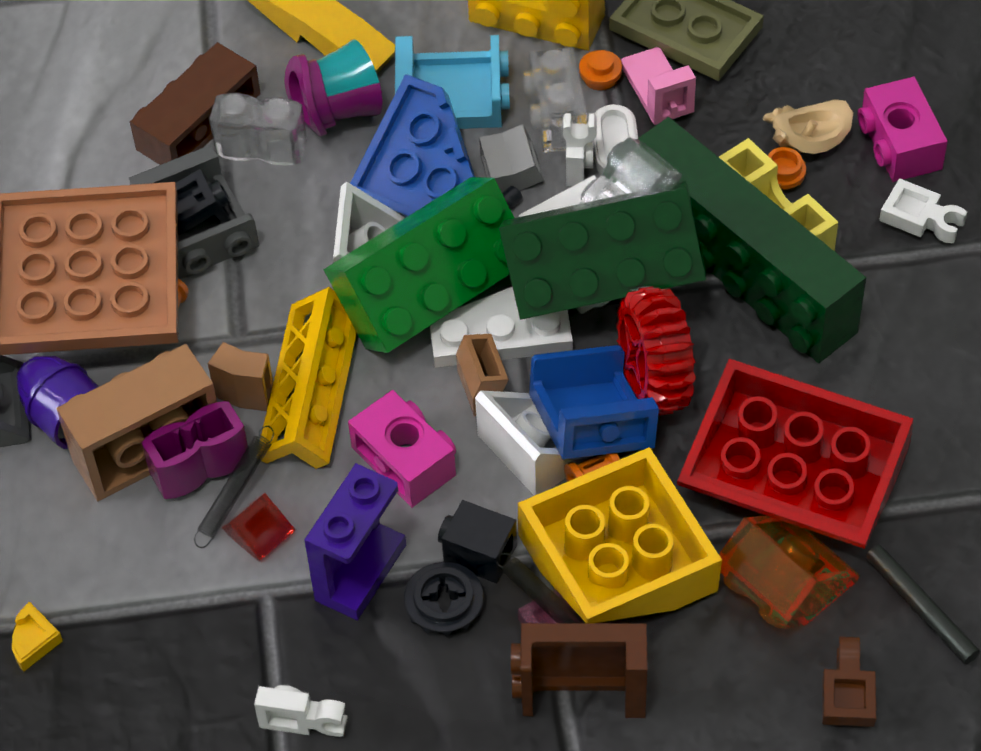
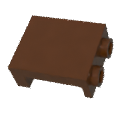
[511,623,648,718]

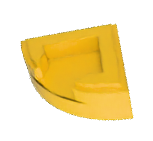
[12,602,63,672]

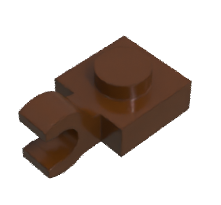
[822,637,876,727]

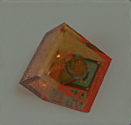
[719,516,860,629]

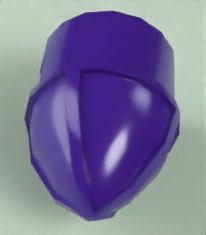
[16,356,99,449]

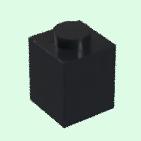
[438,500,517,584]

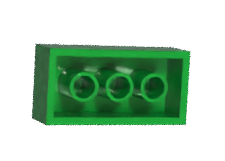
[323,177,514,353]

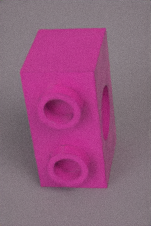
[857,77,948,182]
[348,389,456,508]

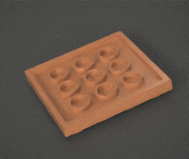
[0,182,179,355]

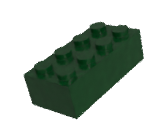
[499,181,706,320]

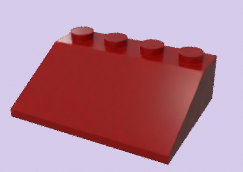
[677,358,914,549]

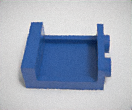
[529,345,659,460]

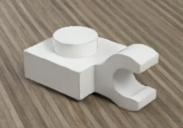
[563,113,597,186]

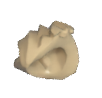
[763,99,853,154]

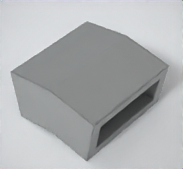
[479,124,544,193]

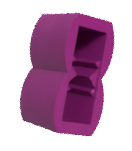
[142,401,250,499]

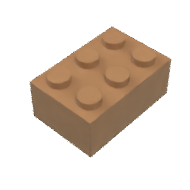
[56,344,217,502]

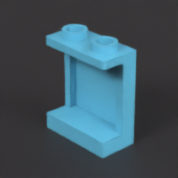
[395,35,510,129]

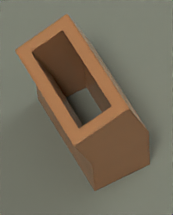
[456,334,509,416]
[207,342,273,411]

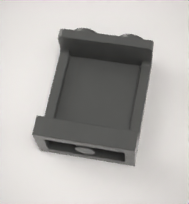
[129,145,259,279]

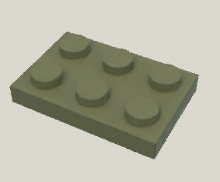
[609,0,764,81]

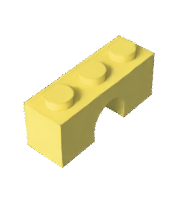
[719,138,838,251]

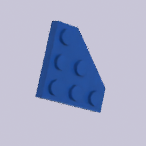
[350,74,475,217]

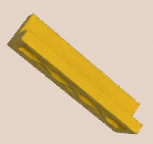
[256,287,357,469]

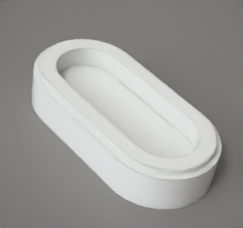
[593,104,638,182]

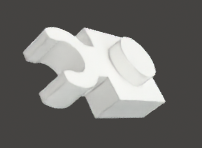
[879,178,967,243]
[254,685,348,737]

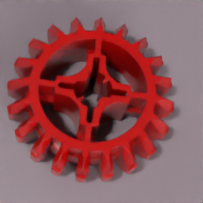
[616,286,696,416]

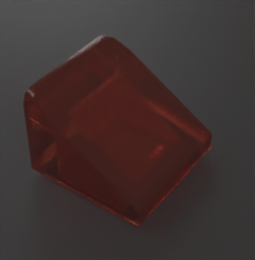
[222,493,296,562]

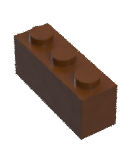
[130,42,261,165]

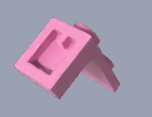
[621,47,696,125]

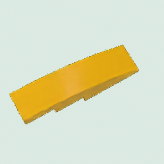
[247,0,395,73]

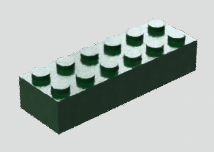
[628,117,866,363]

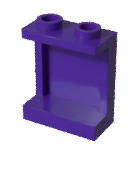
[304,463,406,621]

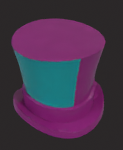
[284,39,383,137]

